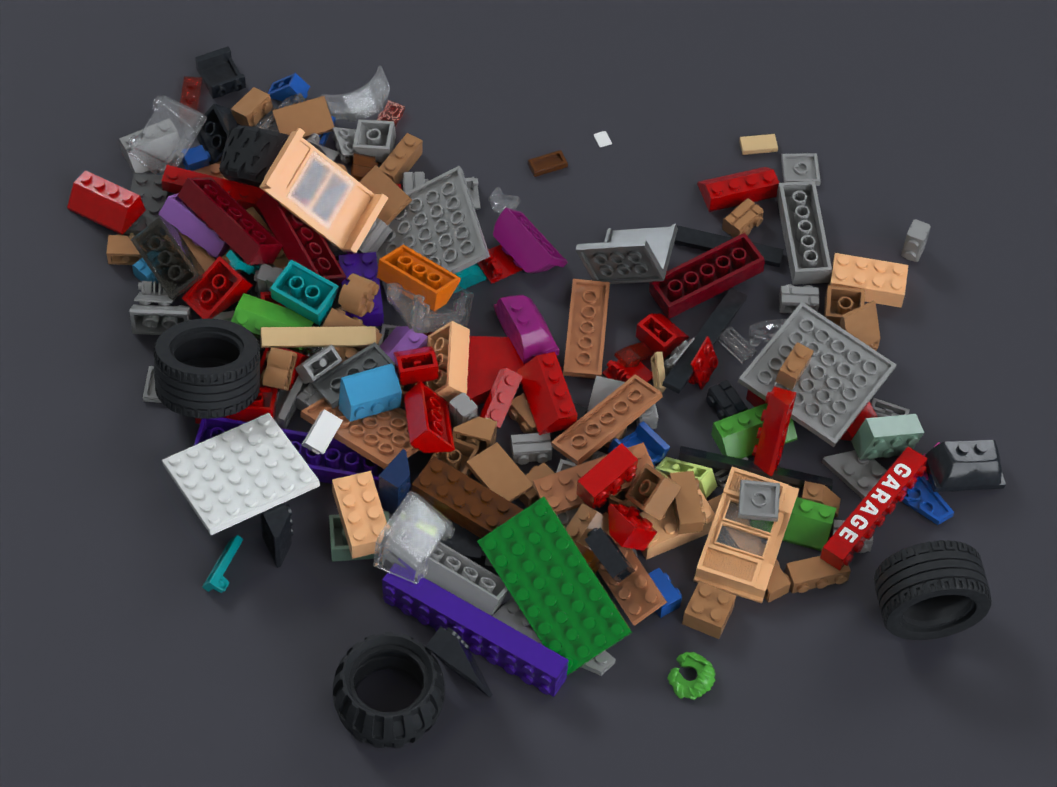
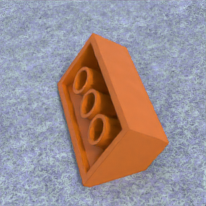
[377,244,461,312]

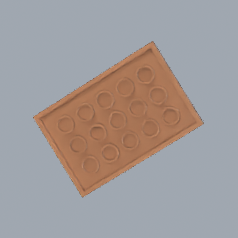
[301,398,419,469]

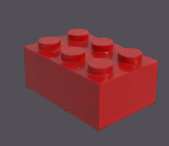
[576,443,638,509]

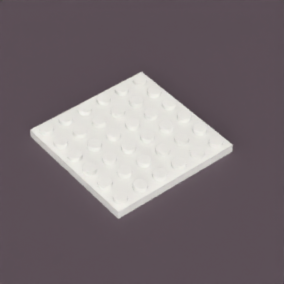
[162,413,320,535]

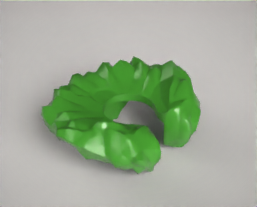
[667,652,716,700]

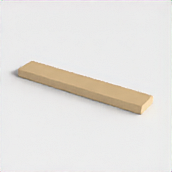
[260,326,376,348]

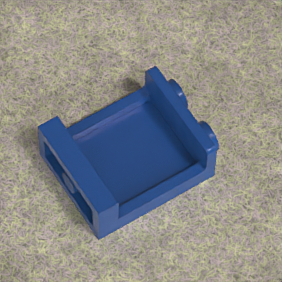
[607,421,670,465]

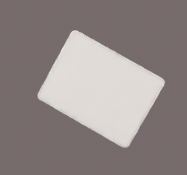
[593,131,612,147]

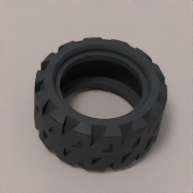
[219,126,326,199]

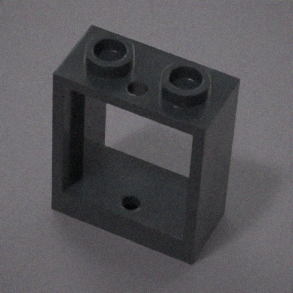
[584,527,635,583]

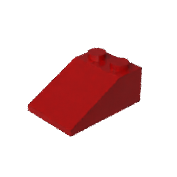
[182,256,253,319]

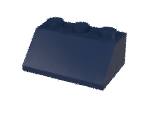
[379,449,411,518]

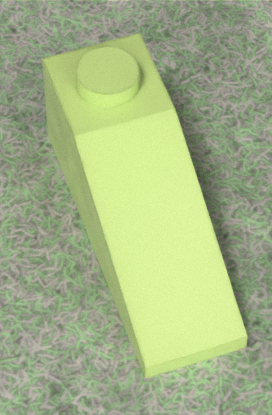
[656,457,717,498]

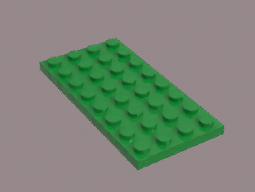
[477,497,633,676]

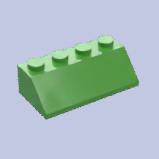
[231,293,314,354]
[711,403,797,459]
[750,497,837,552]

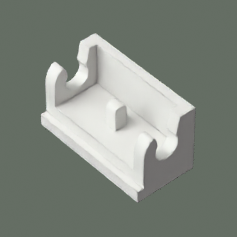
[302,409,343,455]

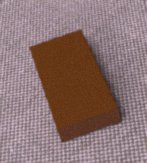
[527,150,568,177]

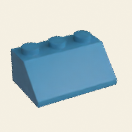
[338,363,402,422]

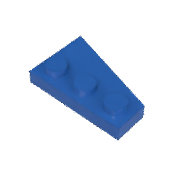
[902,476,954,525]

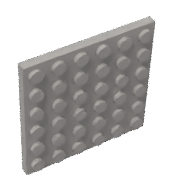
[376,166,490,305]
[738,302,896,447]

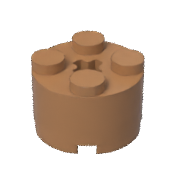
[338,273,380,317]

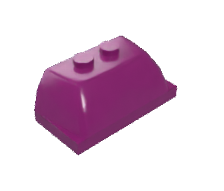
[493,207,568,273]
[496,295,559,364]

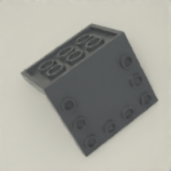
[576,224,678,284]

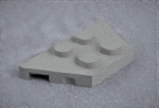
[822,450,887,499]

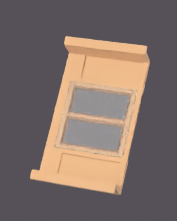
[260,128,388,254]
[694,467,799,603]

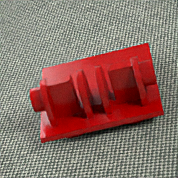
[477,244,523,284]
[689,336,719,390]
[602,352,653,382]

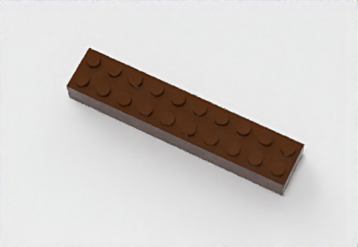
[411,456,600,573]

